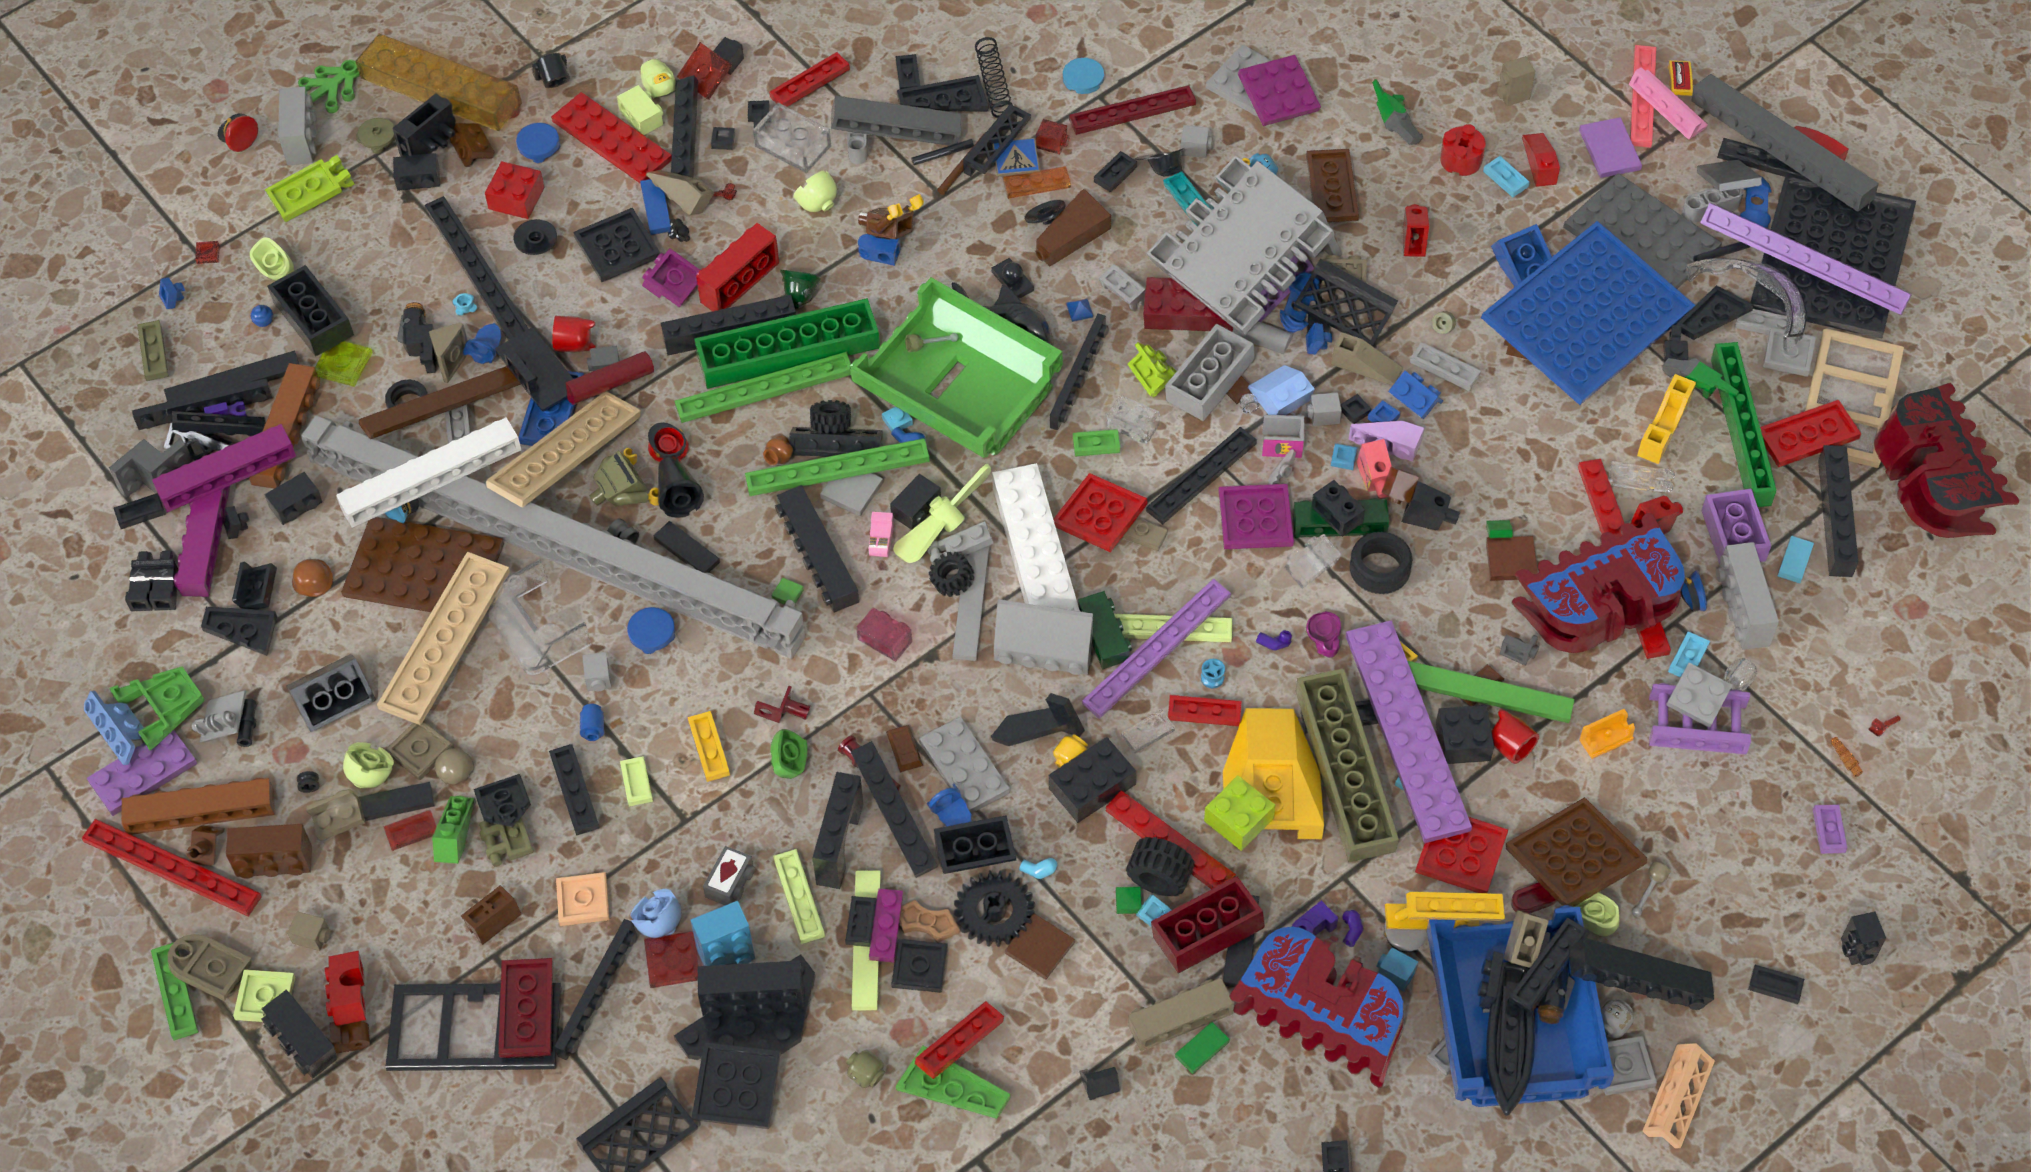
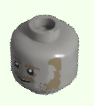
[1601,1000,1634,1038]

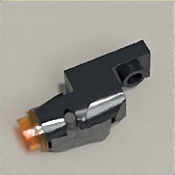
[397,302,436,374]
[1537,932,1575,1024]

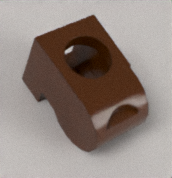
[330,1021,370,1053]

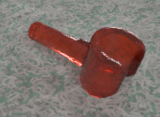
[712,183,737,201]
[1868,715,1901,737]

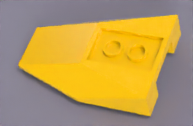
[1222,708,1324,839]

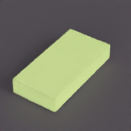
[620,756,653,807]

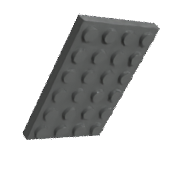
[1563,173,1722,289]

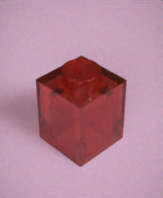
[1036,119,1070,155]

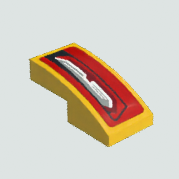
[1668,60,1693,96]

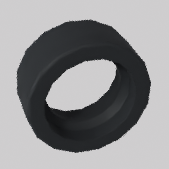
[385,379,428,409]

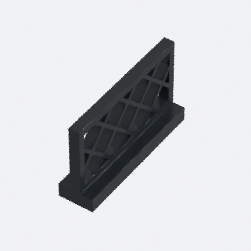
[1294,259,1398,346]
[576,1077,698,1172]

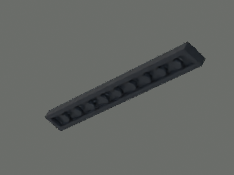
[425,196,529,340]

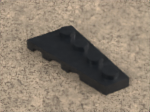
[897,75,988,112]

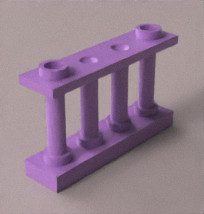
[1649,683,1751,754]

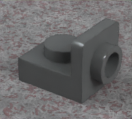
[1500,634,1539,666]

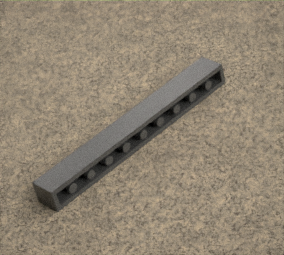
[1691,74,1879,211]

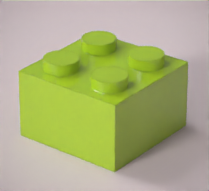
[1204,775,1275,851]

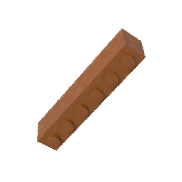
[249,363,320,489]
[121,778,275,835]

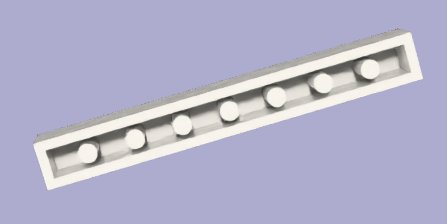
[336,418,521,528]

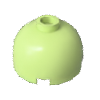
[793,170,837,212]
[343,742,394,788]

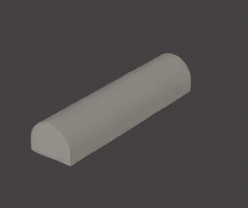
[1233,321,1293,354]

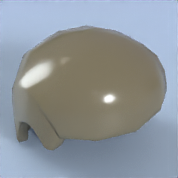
[435,748,474,785]

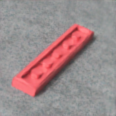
[1630,45,1656,148]

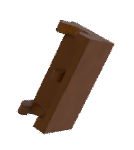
[461,885,522,945]

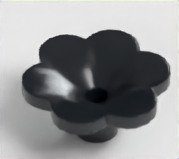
[668,218,690,242]

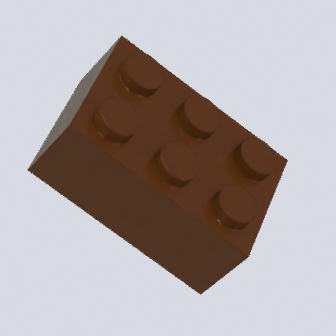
[226,824,312,879]

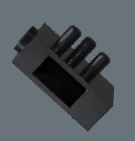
[392,93,456,156]

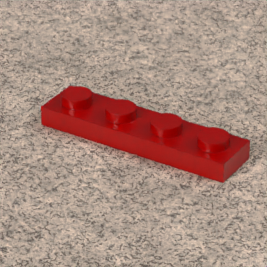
[769,52,850,110]
[915,1001,1004,1079]

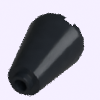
[658,456,704,518]

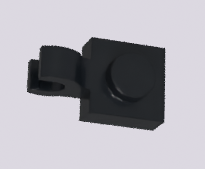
[748,100,770,136]
[1663,325,1688,363]

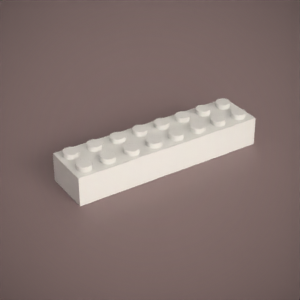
[992,463,1080,612]

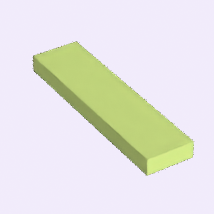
[773,849,825,944]

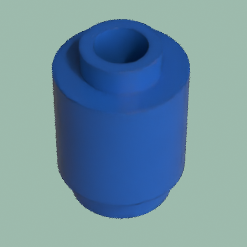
[580,704,604,741]

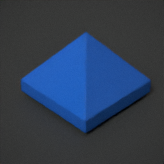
[1066,298,1093,322]

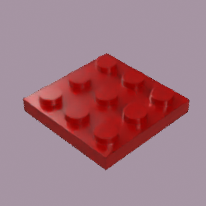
[1053,473,1148,553]
[1415,817,1509,893]

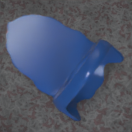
[463,323,501,364]
[927,783,972,826]

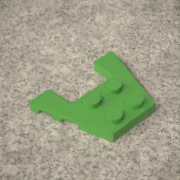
[109,667,205,751]

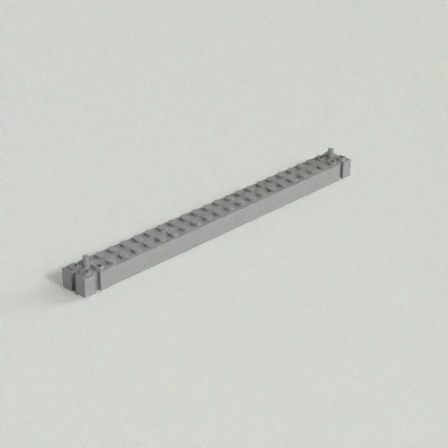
[301,416,805,659]

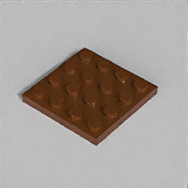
[1506,797,1647,907]

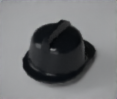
[1135,148,1185,177]

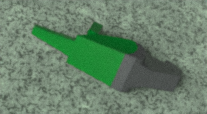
[1372,79,1423,145]
[1662,358,1739,399]

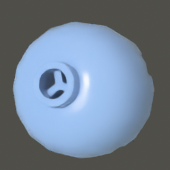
[630,889,682,938]

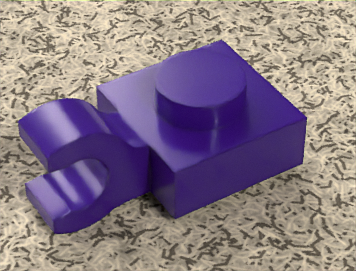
[204,402,247,416]

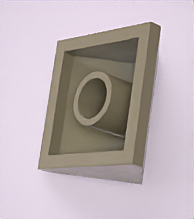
[429,322,468,383]

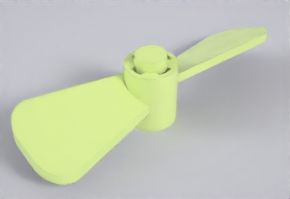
[893,464,991,563]

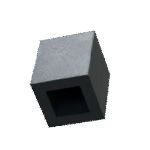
[711,37,744,75]

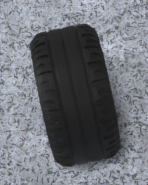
[1350,531,1413,594]

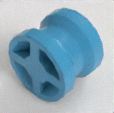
[1201,658,1225,689]

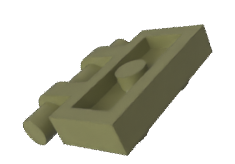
[479,818,533,867]

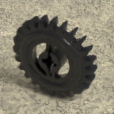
[954,870,1035,947]

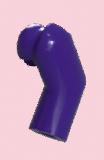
[1342,910,1364,947]

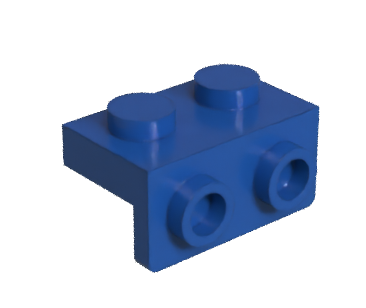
[1388,371,1443,420]

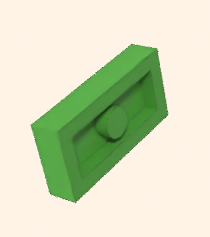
[1073,429,1120,457]

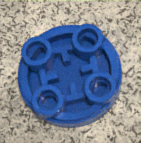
[516,123,560,163]
[627,607,675,654]

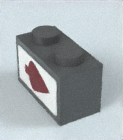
[703,846,755,905]

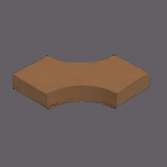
[899,900,960,943]

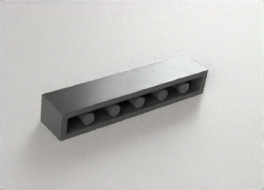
[831,96,961,146]

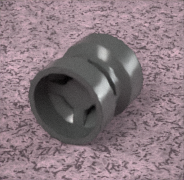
[607,518,639,545]

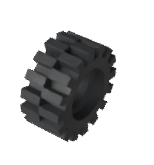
[810,400,851,433]
[929,551,974,597]

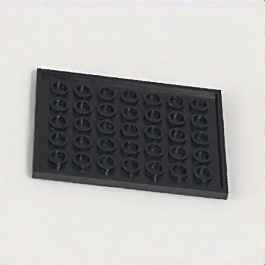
[1750,173,1916,339]

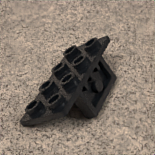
[495,328,573,412]

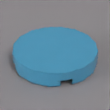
[1063,58,1104,94]

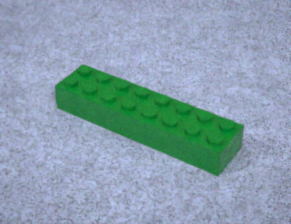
[694,298,880,389]

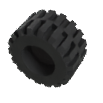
[1126,837,1195,897]

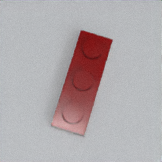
[1168,695,1242,727]

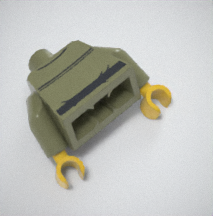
[589,448,659,507]

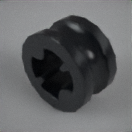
[297,771,320,793]

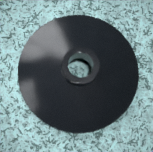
[1024,200,1066,225]
[513,219,557,255]

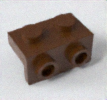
[450,123,495,167]

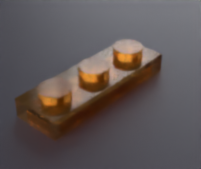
[1003,166,1071,199]

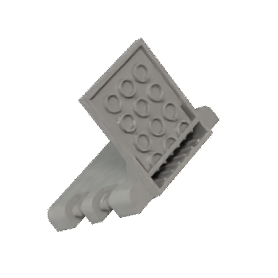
[1146,155,1342,335]

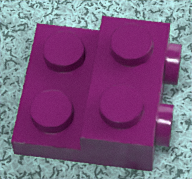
[642,248,700,308]

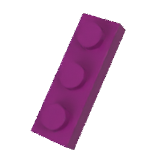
[869,888,903,963]

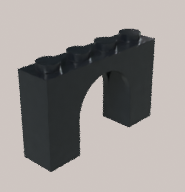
[812,772,864,889]

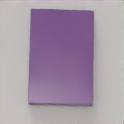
[1579,117,1642,178]

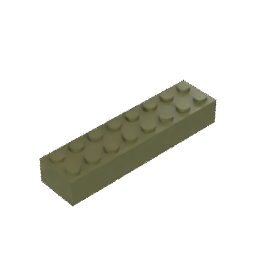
[1295,668,1399,863]

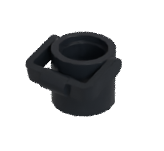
[532,53,570,88]

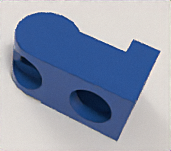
[858,234,901,266]

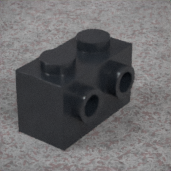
[1311,480,1365,537]
[1841,911,1886,965]

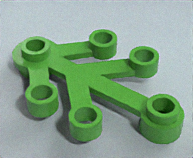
[298,60,361,113]

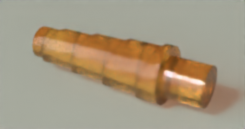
[1831,737,1863,777]

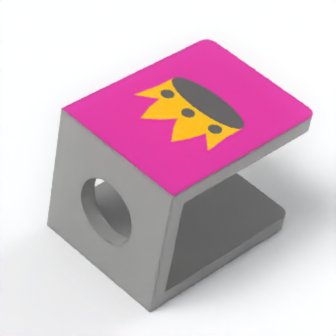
[1262,415,1304,458]

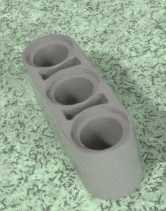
[847,131,868,164]
[1681,187,1744,223]

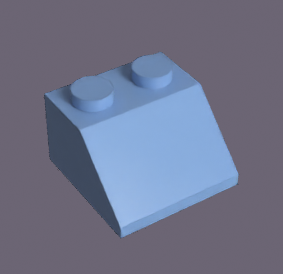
[1248,365,1315,416]

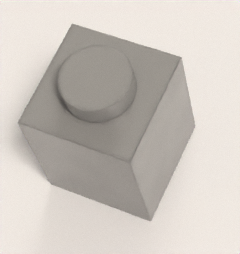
[1181,125,1212,158]
[1306,392,1341,426]
[582,652,611,692]

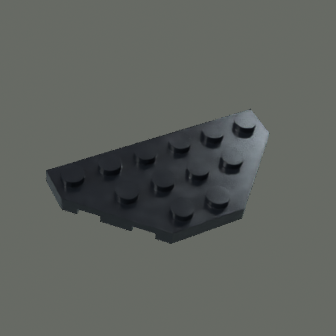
[674,954,815,1060]

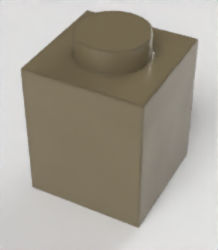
[287,911,330,951]

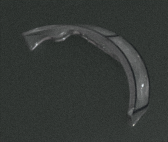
[1686,258,1807,352]

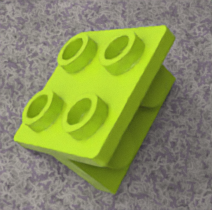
[1127,342,1177,397]

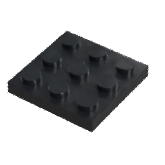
[573,207,660,283]
[692,1042,781,1129]

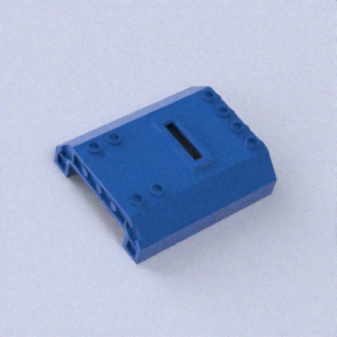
[1427,905,1614,1107]

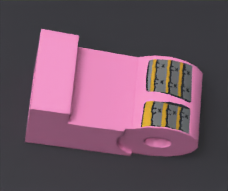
[869,512,894,557]

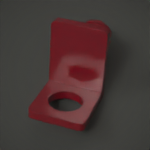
[754,686,811,723]

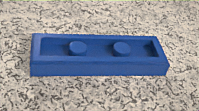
[640,179,671,235]

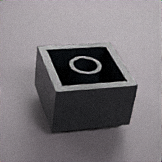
[1436,705,1494,764]

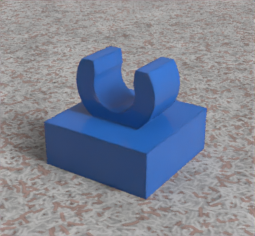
[159,278,185,309]
[1305,323,1332,355]

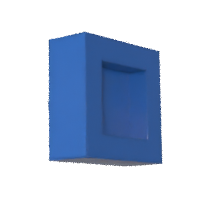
[1368,400,1400,423]

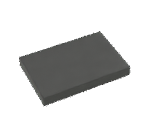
[1697,159,1762,192]

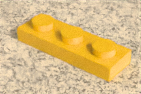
[687,711,730,782]

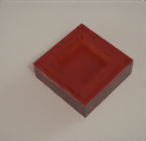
[195,241,220,264]

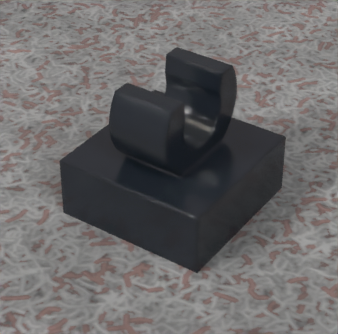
[223,506,250,539]

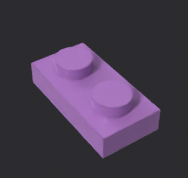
[1813,805,1847,854]

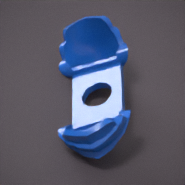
[1740,176,1772,228]
[1280,272,1320,332]

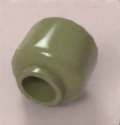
[846,1050,885,1088]

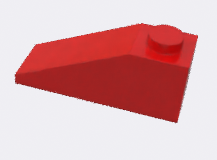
[1522,133,1560,187]

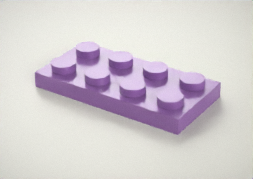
[87,730,197,816]

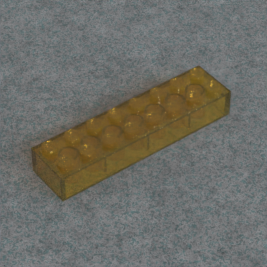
[355,33,522,131]

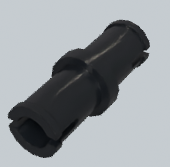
[237,699,257,747]

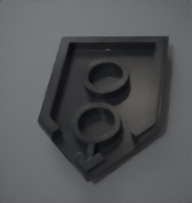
[473,774,531,827]

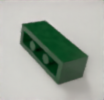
[1078,591,1132,670]

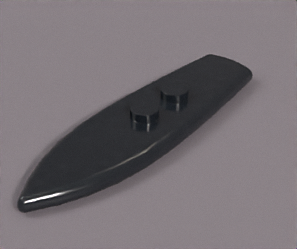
[1486,962,1535,1116]

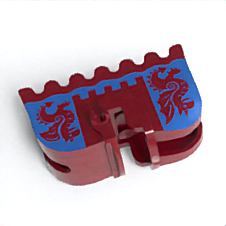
[1512,513,1685,653]
[1229,927,1404,1088]

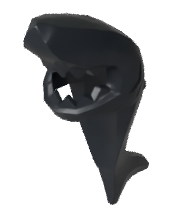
[951,282,1054,346]

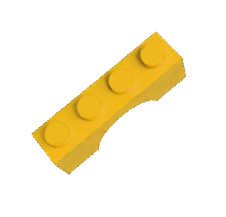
[1637,374,1696,464]

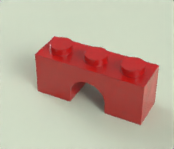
[325,950,366,1026]

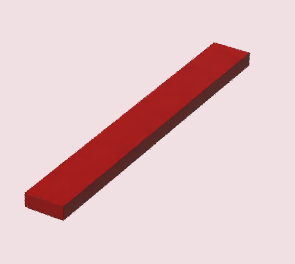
[81,819,262,917]

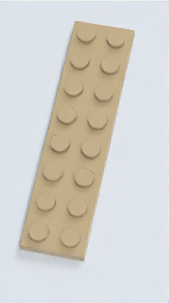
[486,392,641,508]
[377,552,510,725]

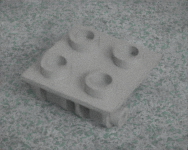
[192,690,246,743]

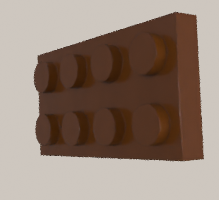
[1306,149,1359,222]

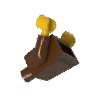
[858,194,924,239]

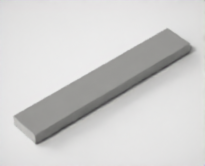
[953,545,990,661]

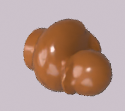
[763,435,793,465]

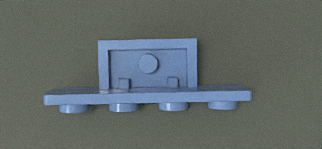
[84,691,144,765]

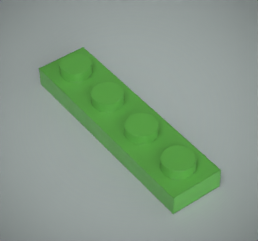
[151,943,199,1041]

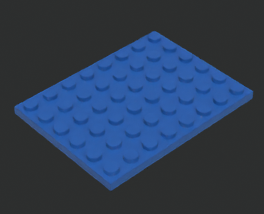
[1481,221,1695,405]

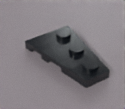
[1676,285,1753,340]
[201,606,277,656]

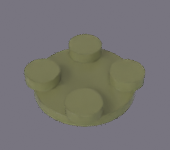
[356,118,395,154]

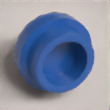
[250,305,273,327]

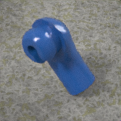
[891,427,925,443]

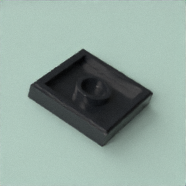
[891,939,948,993]

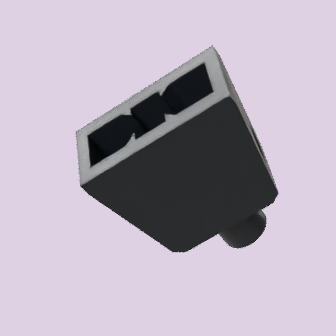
[1401,481,1460,531]

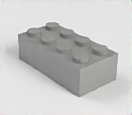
[1165,324,1254,421]
[1716,542,1779,650]

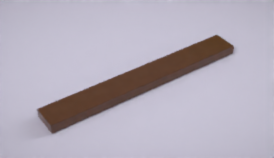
[359,366,521,440]

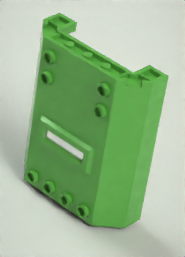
[850,277,1063,458]

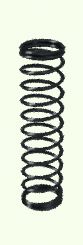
[975,37,1013,118]

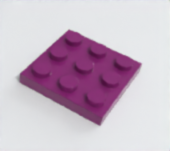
[1237,55,1321,126]
[1218,484,1294,549]

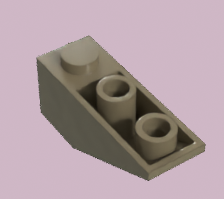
[646,170,714,215]
[1332,332,1403,386]

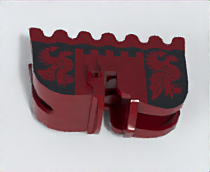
[1874,383,2019,538]

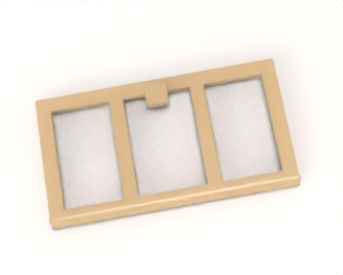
[1805,329,1904,468]

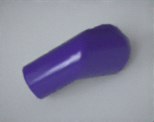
[1256,630,1292,651]

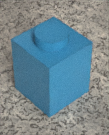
[1376,948,1418,992]

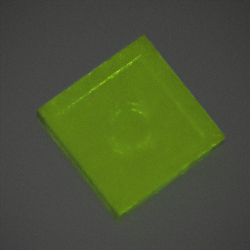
[315,341,373,387]

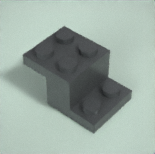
[109,439,193,498]

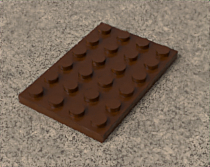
[341,517,504,612]

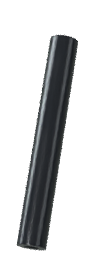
[911,139,974,165]
[1693,242,1750,263]

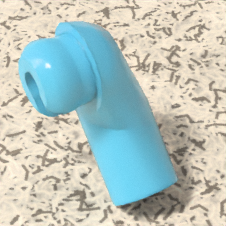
[1019,858,1057,879]

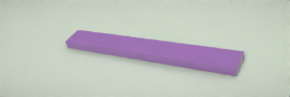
[1082,579,1231,719]

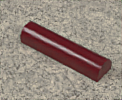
[565,351,654,405]

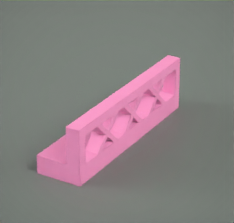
[1629,67,1708,140]

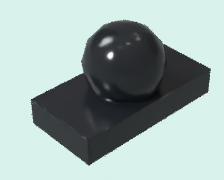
[991,258,1034,299]

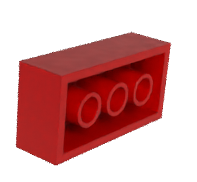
[696,223,779,311]

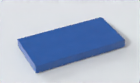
[518,371,584,446]

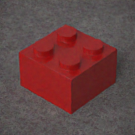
[485,161,545,219]

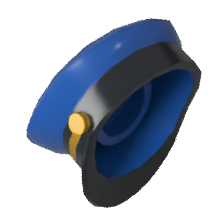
[1680,570,1707,612]

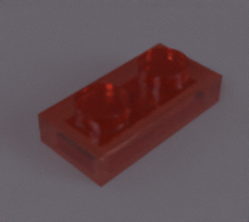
[383,810,437,851]

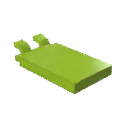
[265,155,355,223]

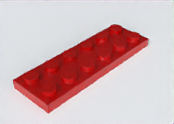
[551,92,672,183]

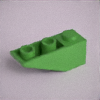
[432,796,474,864]

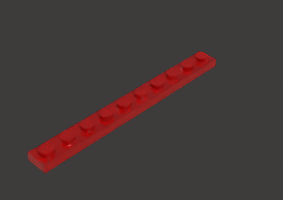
[1578,459,1671,659]

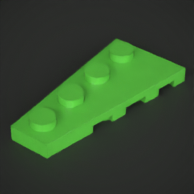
[896,1045,1011,1119]

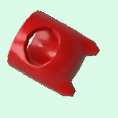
[552,315,596,353]
[1491,709,1539,764]

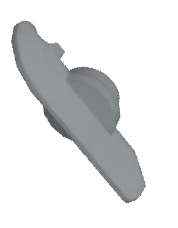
[1268,449,1296,485]

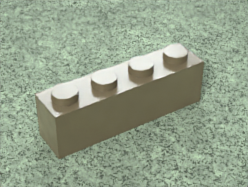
[1128,978,1234,1051]

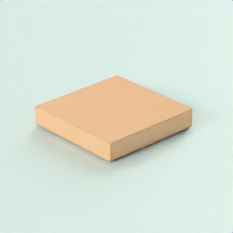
[556,872,610,926]

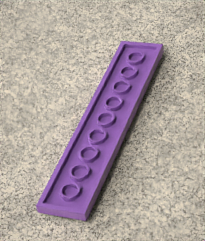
[1346,620,1472,843]

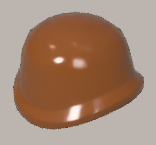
[292,559,333,597]

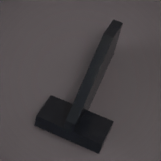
[991,693,1085,746]

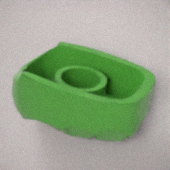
[770,729,807,779]

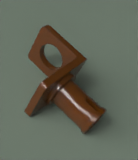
[186,825,224,866]

